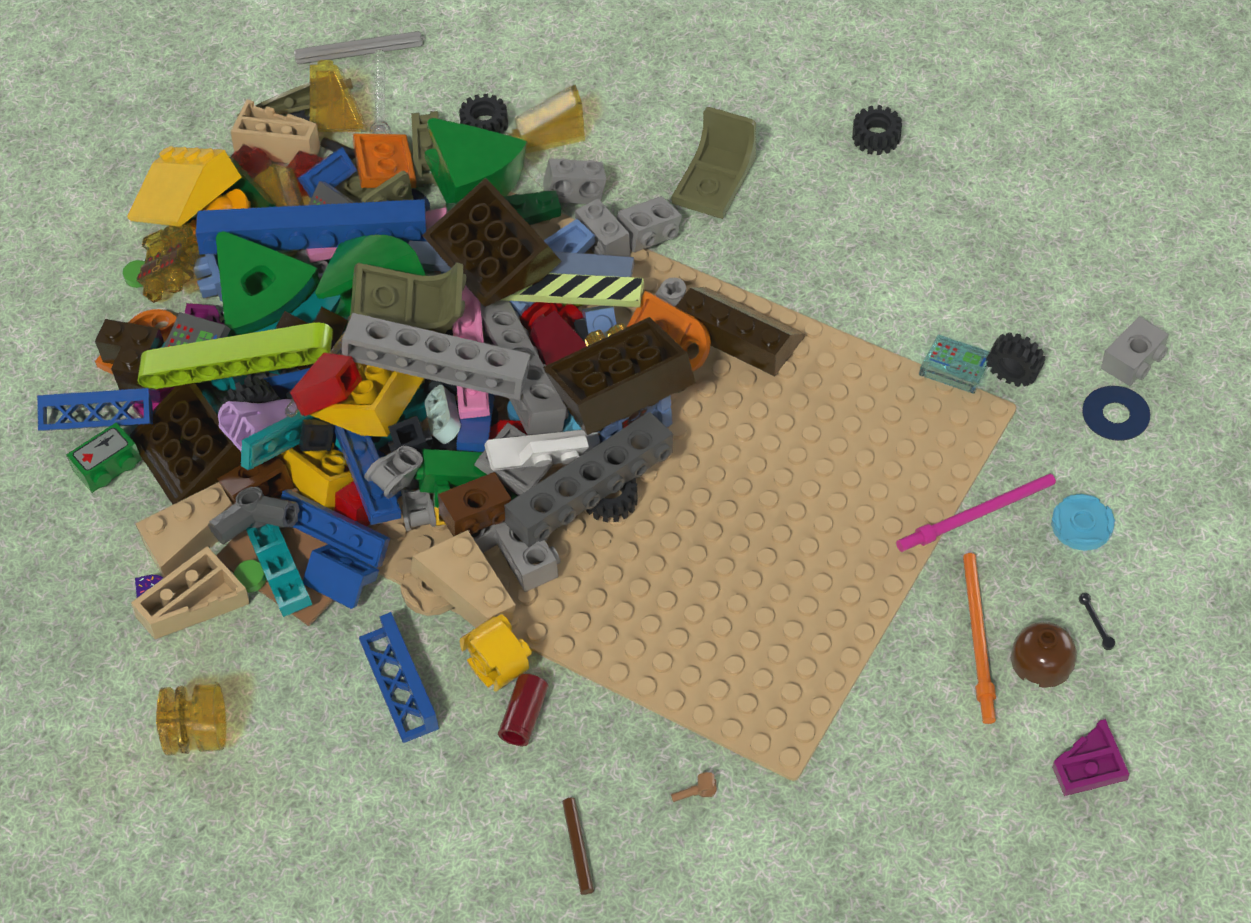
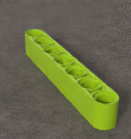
[137,322,333,389]

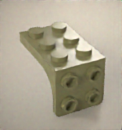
[672,107,756,219]
[334,158,413,203]
[350,263,466,334]

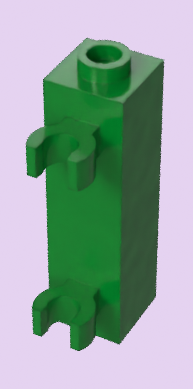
[414,449,518,508]

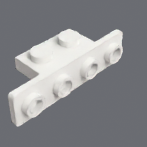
[485,430,600,471]

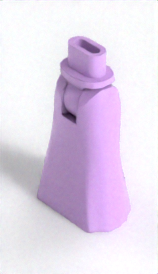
[218,399,299,451]

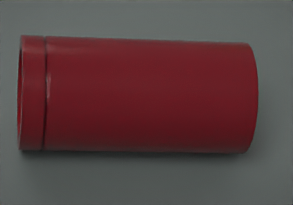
[498,674,549,747]

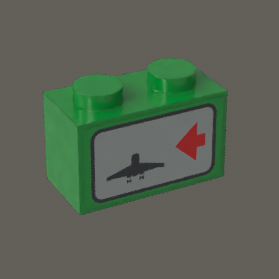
[66,422,142,493]

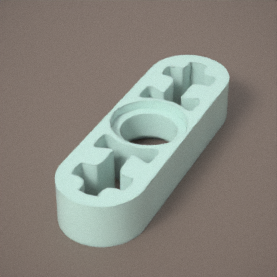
[425,385,461,444]

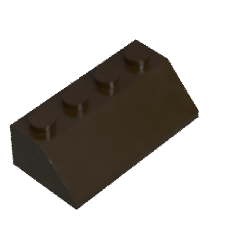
[675,287,805,377]

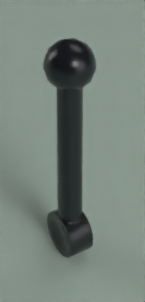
[1078,593,1115,650]

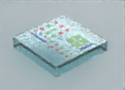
[919,334,989,394]

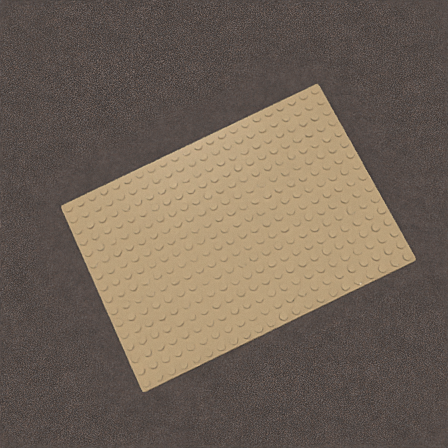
[294,192,1016,781]

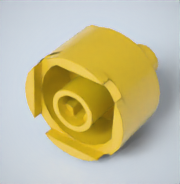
[459,614,532,692]

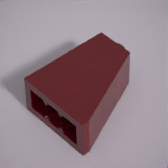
[529,310,588,365]

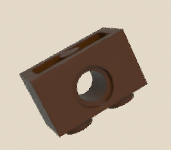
[217,456,295,505]
[438,472,511,537]

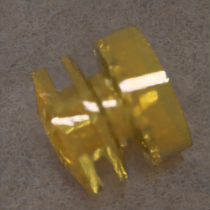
[156,682,227,756]

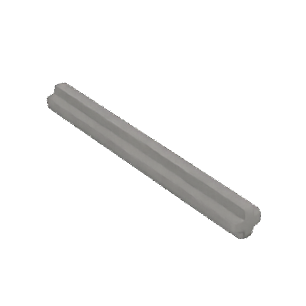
[294,31,422,64]

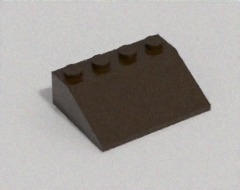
[422,178,562,307]
[543,317,696,435]
[129,382,241,505]

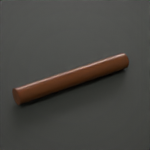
[562,798,594,895]

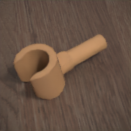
[671,772,717,802]

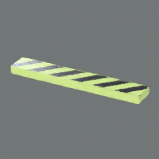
[501,273,644,307]

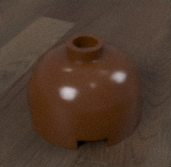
[1010,622,1077,688]

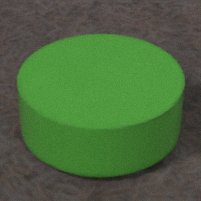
[123,260,153,288]
[234,560,267,593]

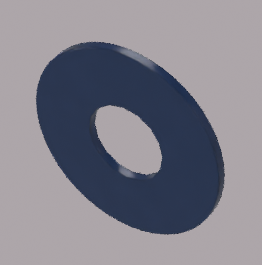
[1082,386,1150,441]

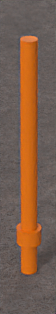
[963,553,996,724]

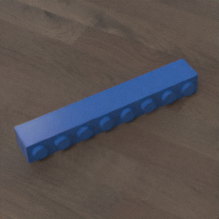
[196,199,427,254]

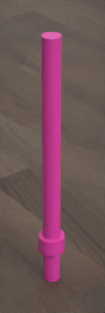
[896,473,1056,552]

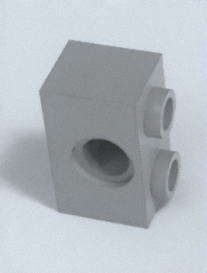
[1101,316,1169,387]

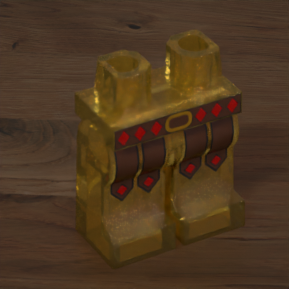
[136,222,199,303]

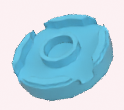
[1051,494,1115,551]

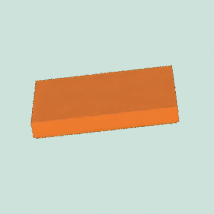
[353,133,417,188]

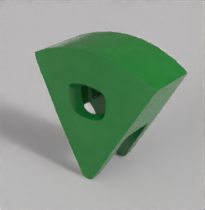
[424,118,527,203]
[216,231,320,337]
[315,235,426,332]

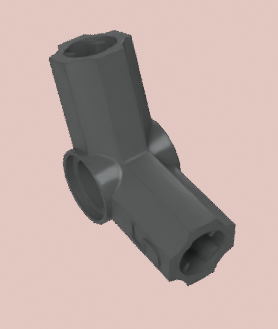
[208,487,299,545]

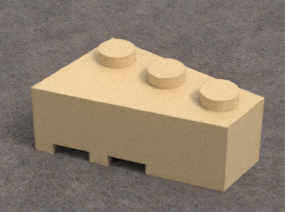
[230,99,320,166]
[135,482,232,578]
[410,530,515,628]
[131,546,249,639]

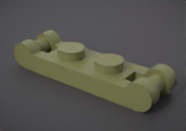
[411,111,439,188]

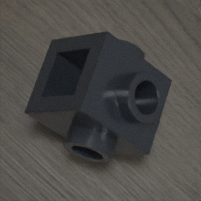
[388,416,434,455]

